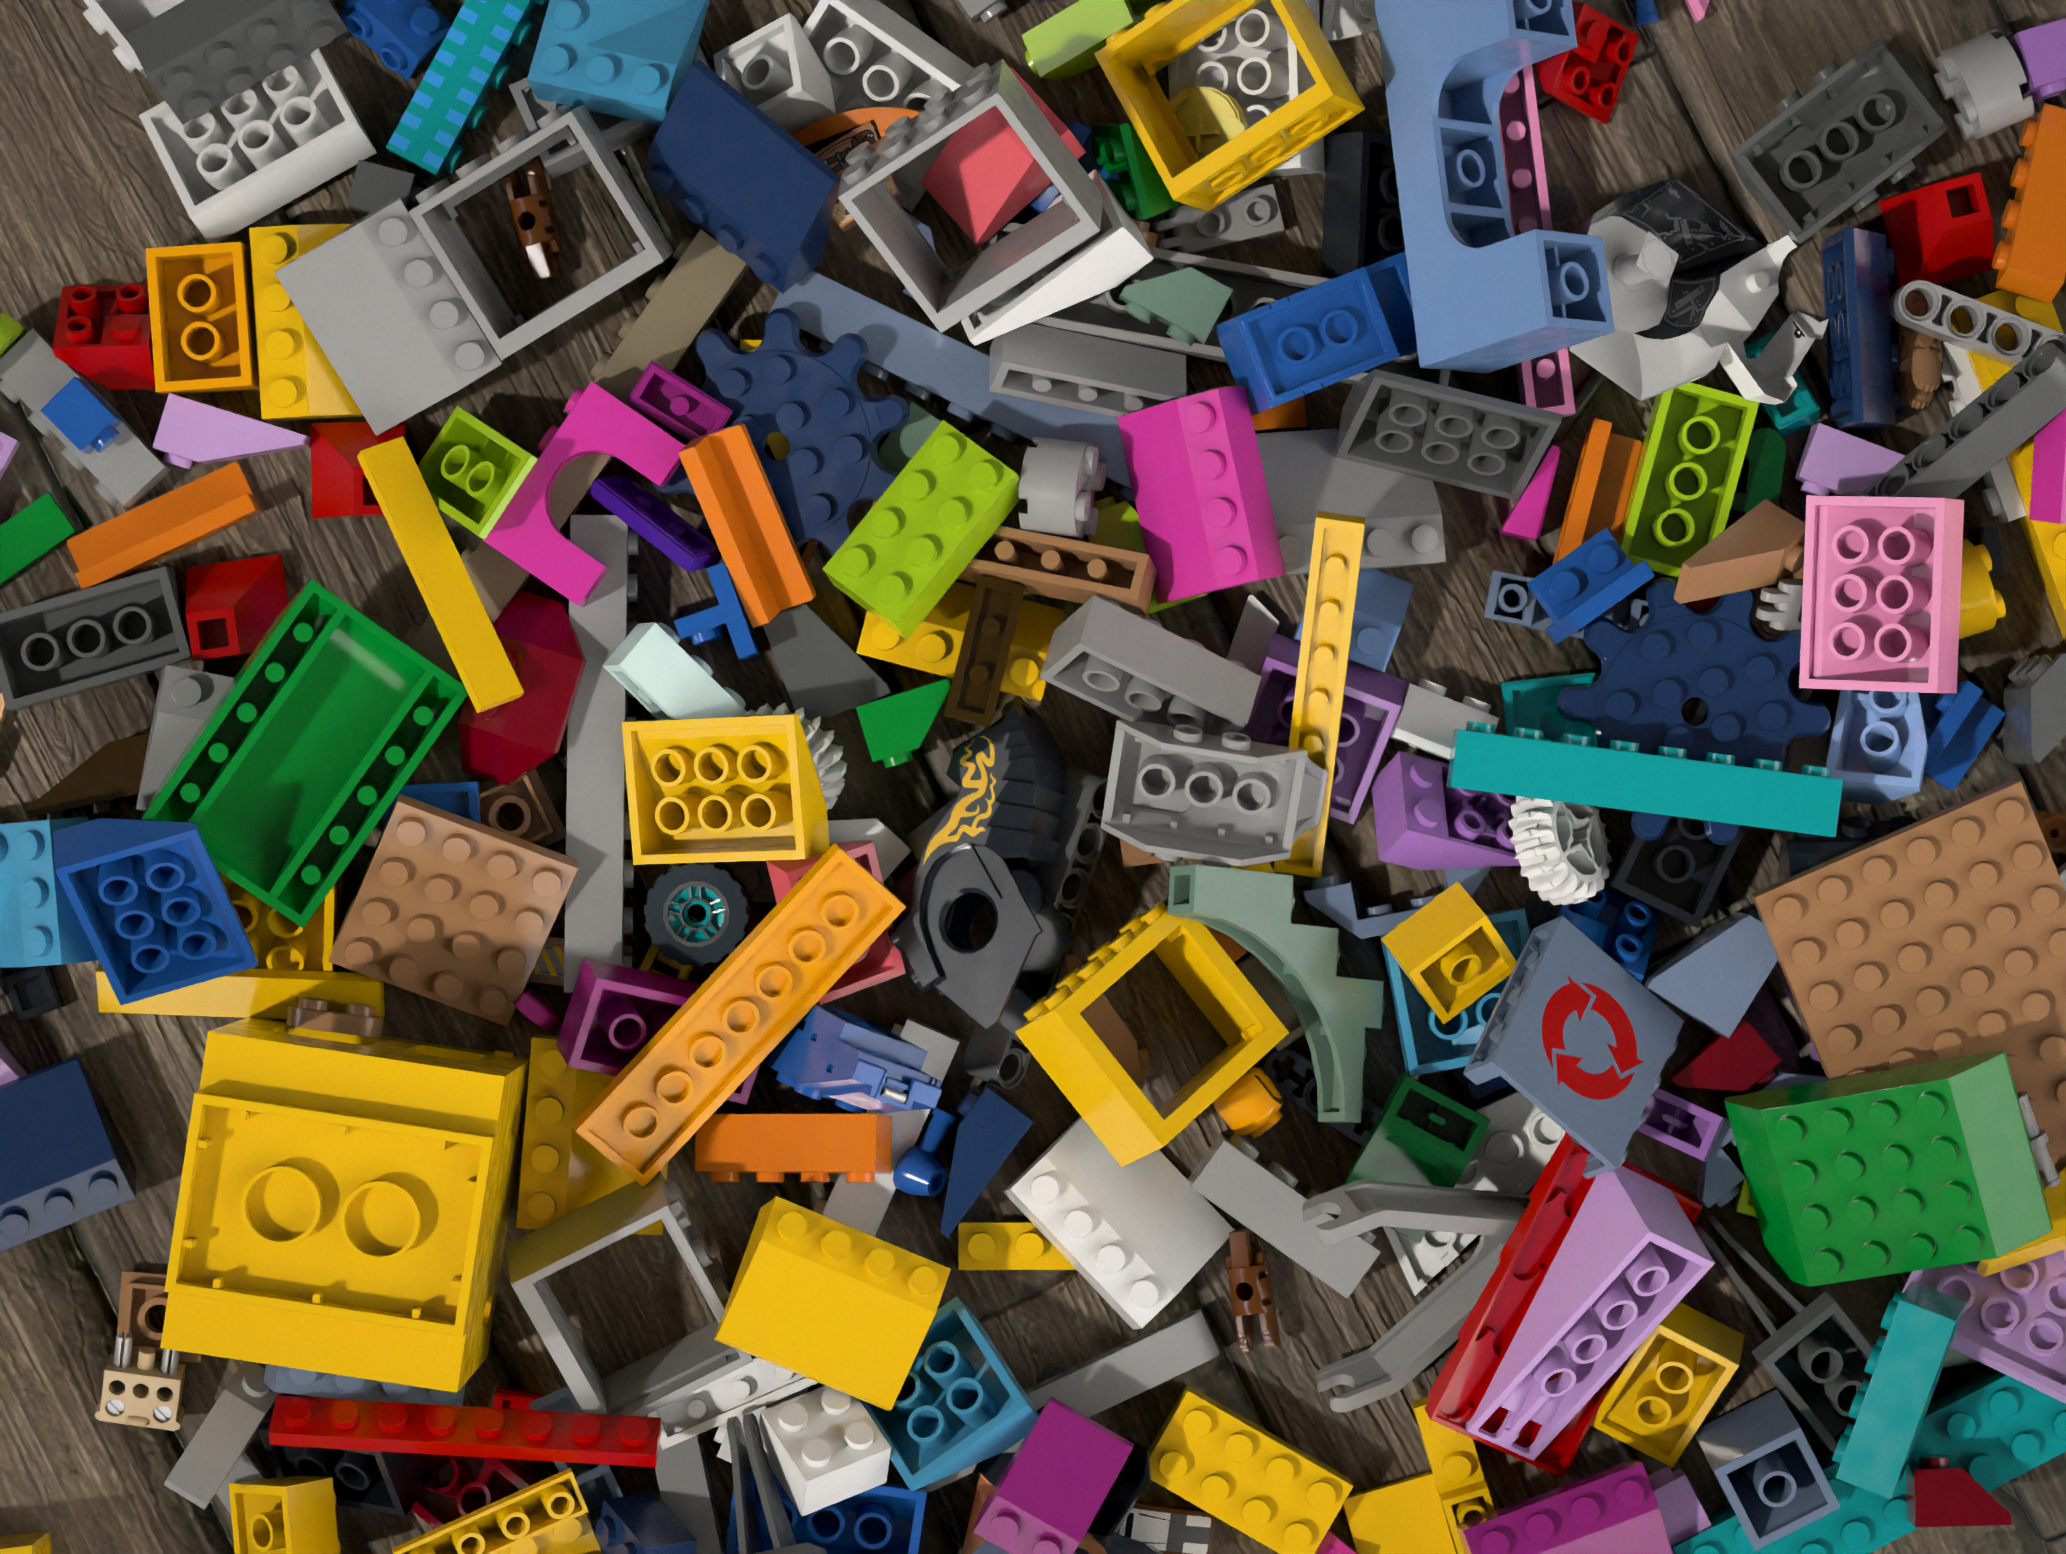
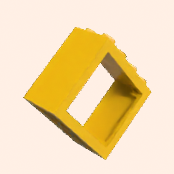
[1094,0,1365,212]
[1015,901,1289,1167]

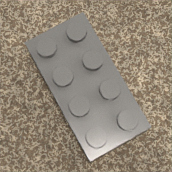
[1039,595,1261,737]
[1188,1133,1381,1299]

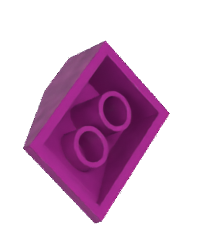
[973,1396,1134,1554]

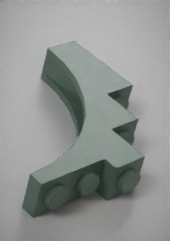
[1168,864,1385,1123]

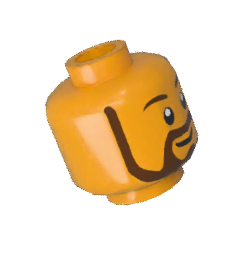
[1213,1067,1284,1138]

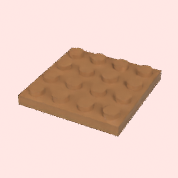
[328,793,579,1027]

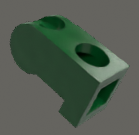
[1729,428,1786,515]

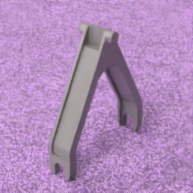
[1302,1179,1532,1413]

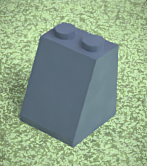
[1640,909,1778,1038]
[1694,1389,1841,1551]

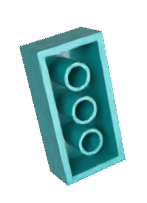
[1832,1281,1966,1500]

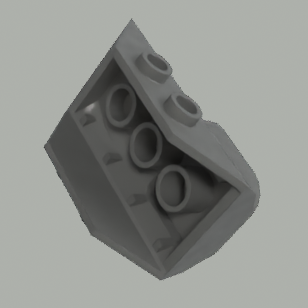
[1731,38,1949,243]

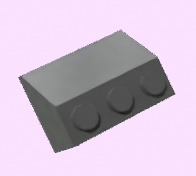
[2002,653,2066,763]

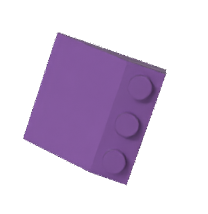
[1237,633,1407,825]

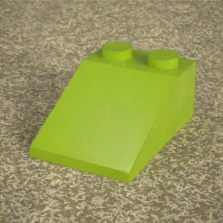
[418,406,538,540]

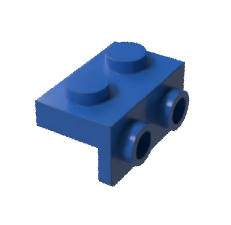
[339,0,453,81]

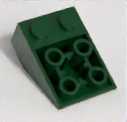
[1342,1072,1491,1243]

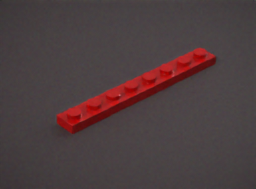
[269,1395,661,1467]

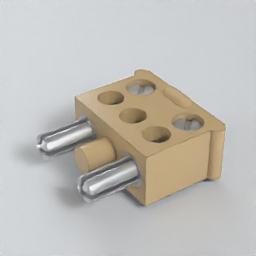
[95,1332,186,1431]

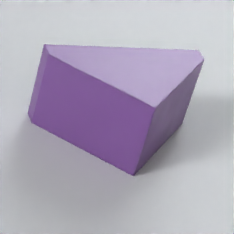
[1636,1088,1725,1162]

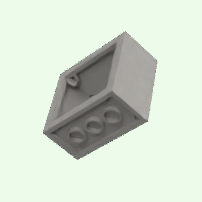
[838,59,1103,333]
[409,103,674,361]

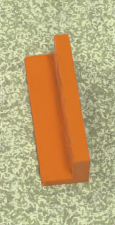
[1541,418,1642,618]
[678,423,816,628]
[67,462,262,590]

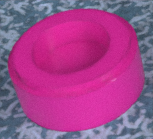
[513,990,561,1033]

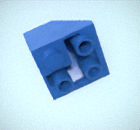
[1555,889,1661,982]

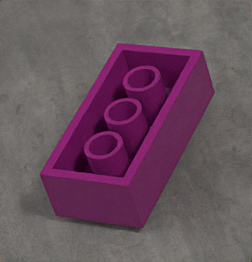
[556,957,760,1104]

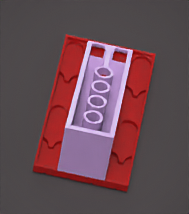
[1424,1132,1715,1478]

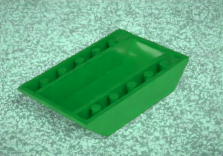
[141,578,468,928]
[1724,1050,2053,1287]

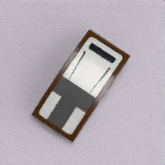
[1117,1501,1216,1554]

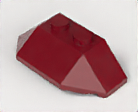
[459,590,587,786]

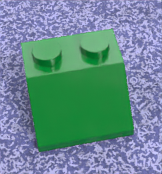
[856,679,951,769]

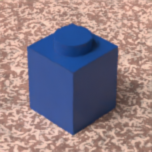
[40,376,123,454]

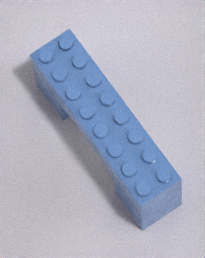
[1374,0,1615,373]

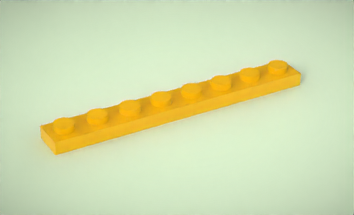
[1274,511,1366,878]

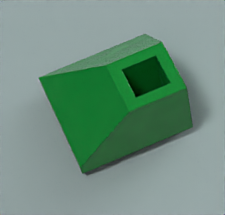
[1092,123,1183,219]

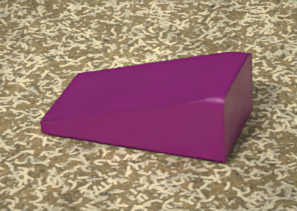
[626,359,733,441]

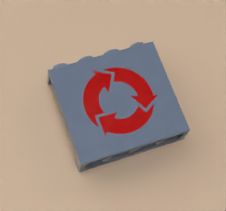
[1463,916,1684,1179]

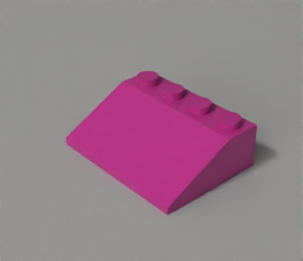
[1117,386,1286,604]

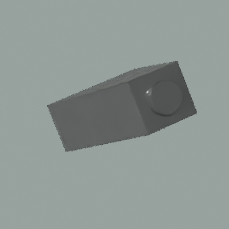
[762,604,892,722]

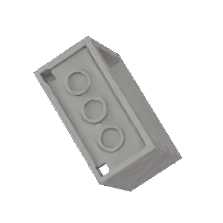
[505,1171,753,1417]

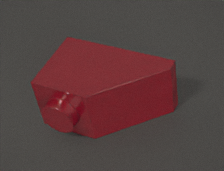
[1666,1017,1781,1092]
[1906,1454,2012,1527]

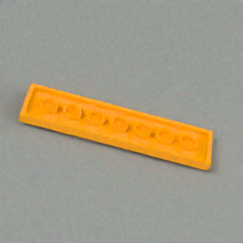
[571,843,906,1188]

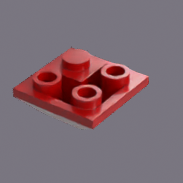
[1534,1,1640,125]
[1878,172,1994,288]
[52,283,155,390]
[310,421,407,519]
[186,554,289,662]

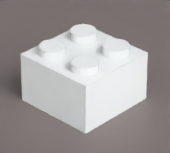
[759,1386,891,1516]

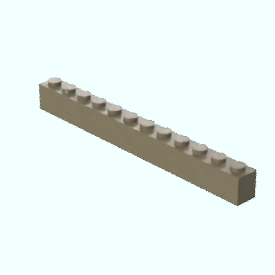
[401,229,750,681]

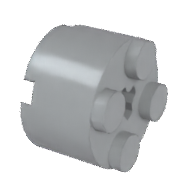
[1934,28,2034,141]
[1019,437,1106,538]

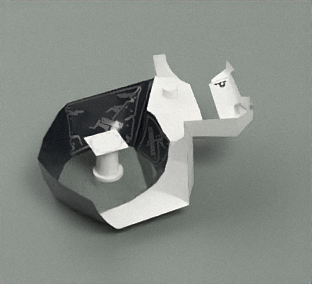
[1569,179,1829,405]

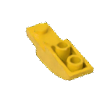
[1411,1397,1495,1554]

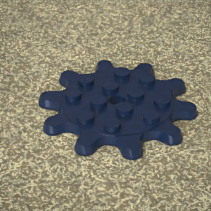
[651,308,910,556]
[1556,577,1831,845]

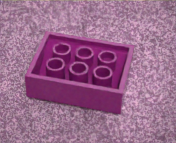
[1456,1459,1673,1554]

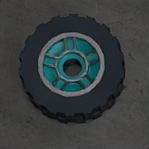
[643,862,751,967]

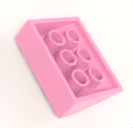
[1799,495,1964,694]

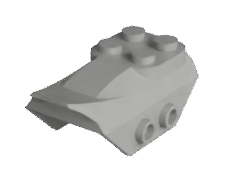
[1101,720,1328,868]

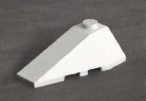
[961,169,1154,346]

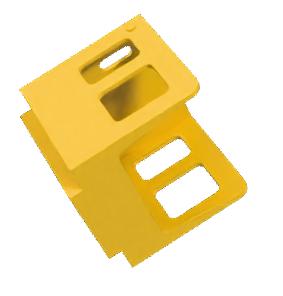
[160,1017,530,1393]

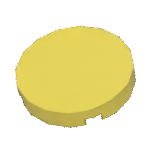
[1169,87,1248,160]

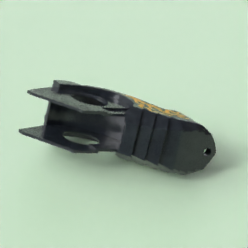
[888,696,1075,1039]

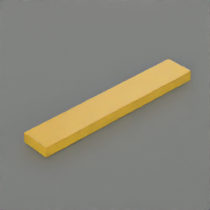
[357,436,524,713]
[96,963,385,1019]

